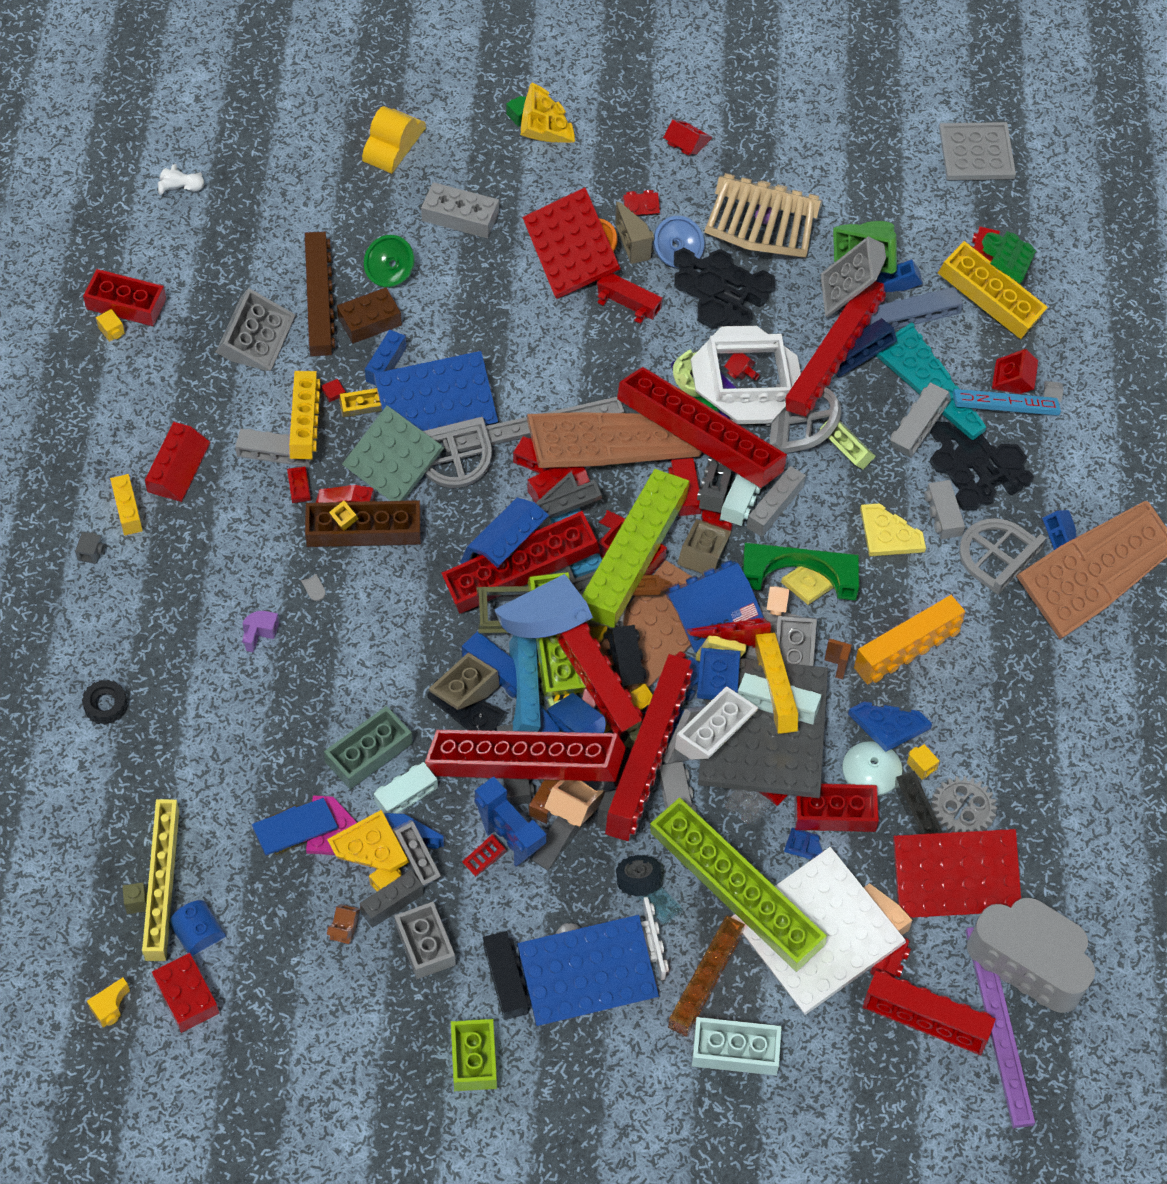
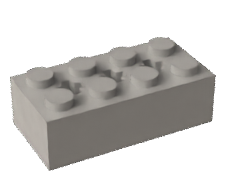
[421,182,499,238]

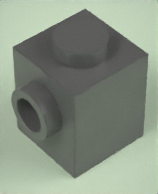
[75,532,104,564]

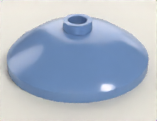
[653,216,704,268]

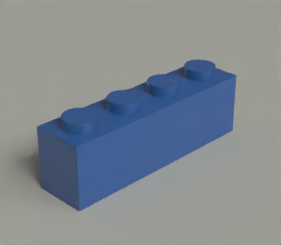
[462,631,517,698]

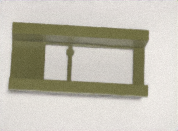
[477,586,529,634]

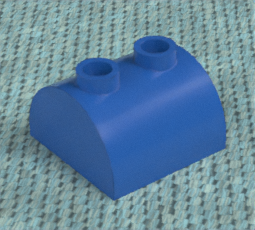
[169,900,226,956]

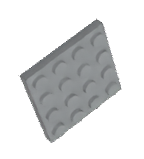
[939,122,1016,180]

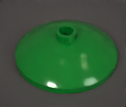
[364,235,415,288]

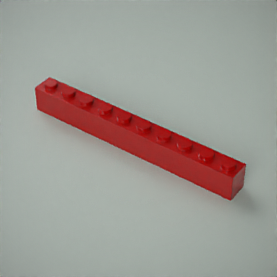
[785,281,886,417]

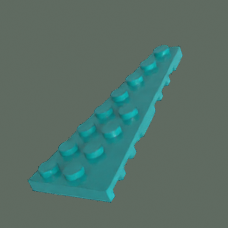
[875,322,986,440]

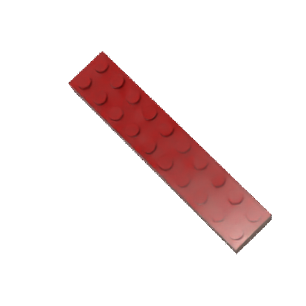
[617,367,787,488]
[605,654,693,842]
[425,730,626,782]

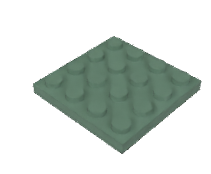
[342,405,444,501]

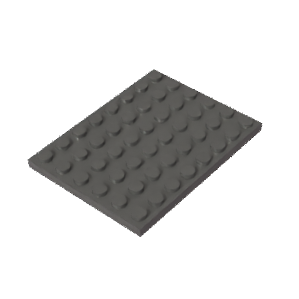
[698,658,828,798]

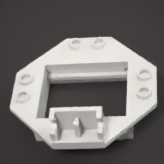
[690,326,801,426]

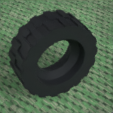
[82,680,128,725]

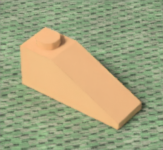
[767,586,789,616]
[864,883,913,935]

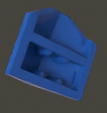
[784,828,823,860]

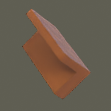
[824,639,852,680]

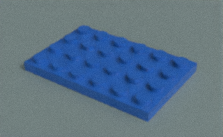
[373,351,498,431]
[517,915,659,1026]

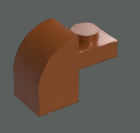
[326,904,360,944]

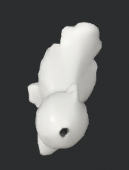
[158,164,204,195]

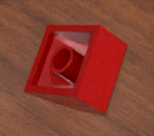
[663,119,712,156]
[992,349,1038,394]

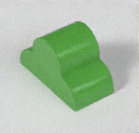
[833,221,897,274]

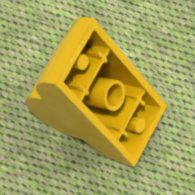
[362,106,426,174]

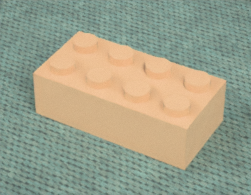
[544,780,605,827]

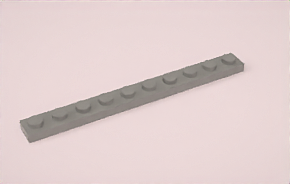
[442,397,624,455]

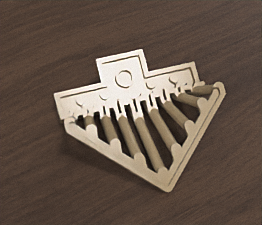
[704,173,823,257]

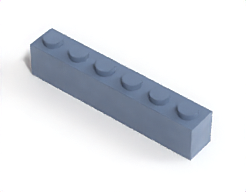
[864,287,963,330]

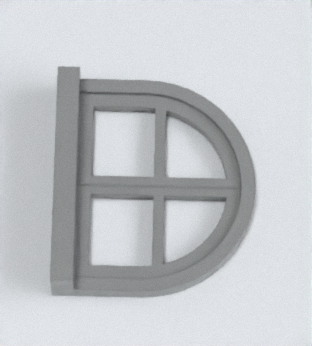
[769,384,841,453]
[423,417,492,488]
[959,518,1047,595]

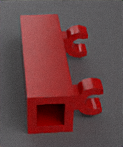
[597,273,662,324]

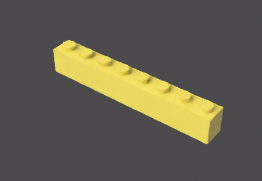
[142,799,179,961]

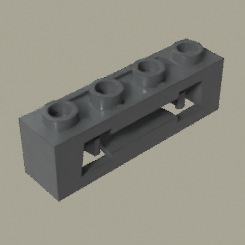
[697,456,733,513]

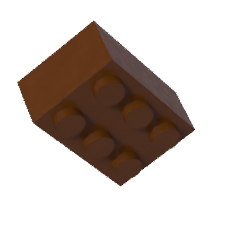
[337,287,402,344]

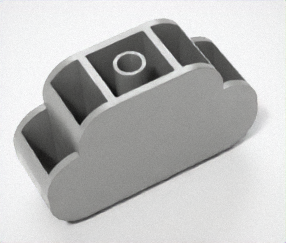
[967,898,1095,1013]

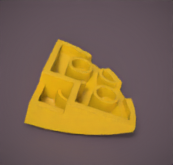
[520,83,575,143]

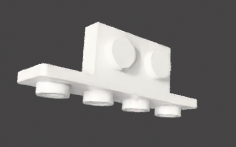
[641,897,669,980]

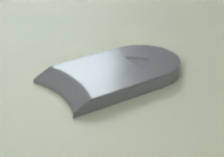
[301,574,326,601]

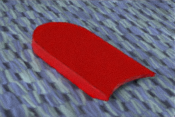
[599,510,625,528]

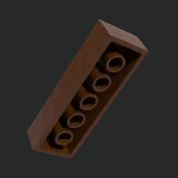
[305,500,421,547]

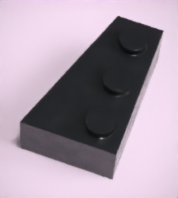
[603,625,647,688]

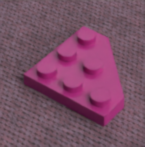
[306,796,357,855]

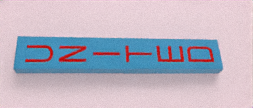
[952,389,1061,416]

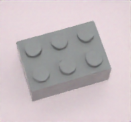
[394,902,456,980]

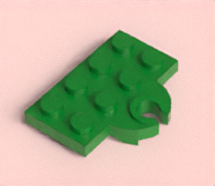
[982,231,1036,283]

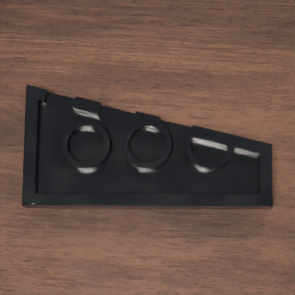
[427,679,506,731]

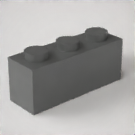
[360,870,423,928]

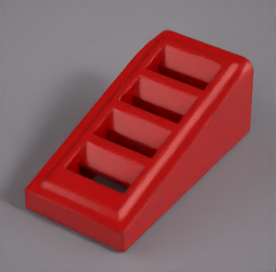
[462,835,507,877]

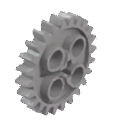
[931,776,997,833]

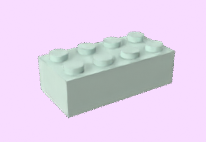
[692,1017,781,1076]

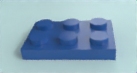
[697,648,740,700]

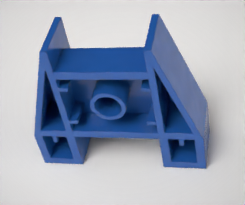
[474,777,546,867]

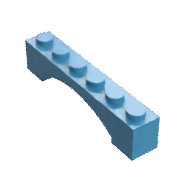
[509,635,541,732]

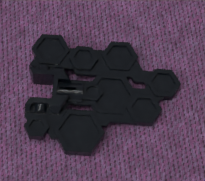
[673,248,775,328]
[930,421,1034,510]

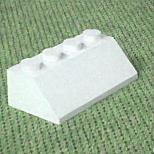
[675,686,758,760]

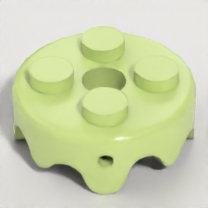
[673,349,701,397]

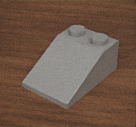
[776,615,817,666]

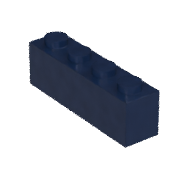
[834,318,897,377]

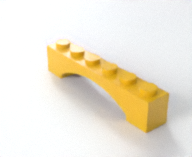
[755,633,798,734]

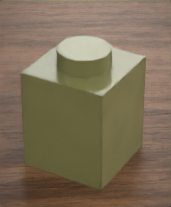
[122,883,147,914]

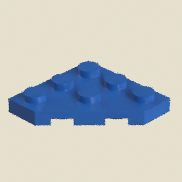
[848,702,932,752]

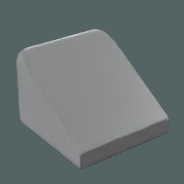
[1043,381,1064,402]

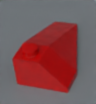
[687,617,771,648]

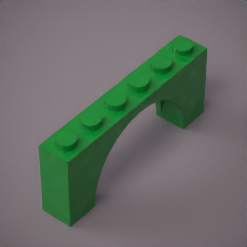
[742,543,859,600]

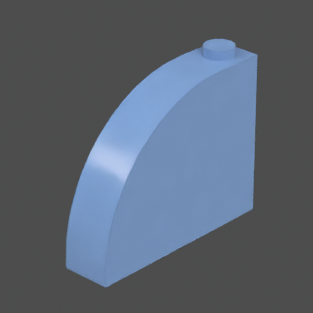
[494,574,593,638]

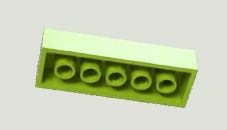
[528,572,586,697]

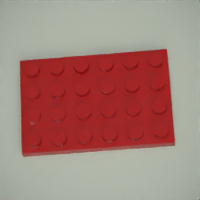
[522,187,621,299]
[893,829,1021,918]

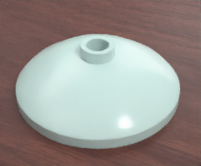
[842,741,902,796]

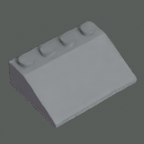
[821,236,886,317]
[216,288,295,371]

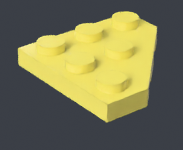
[860,504,926,556]

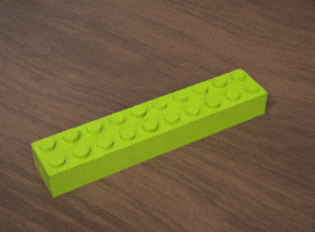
[582,468,689,628]
[650,797,827,972]

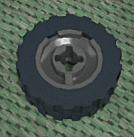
[616,855,662,897]

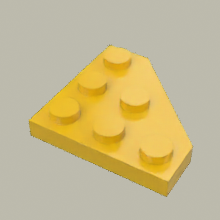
[327,810,409,872]

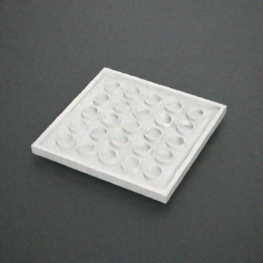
[731,847,906,1015]

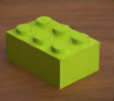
[451,1019,497,1092]

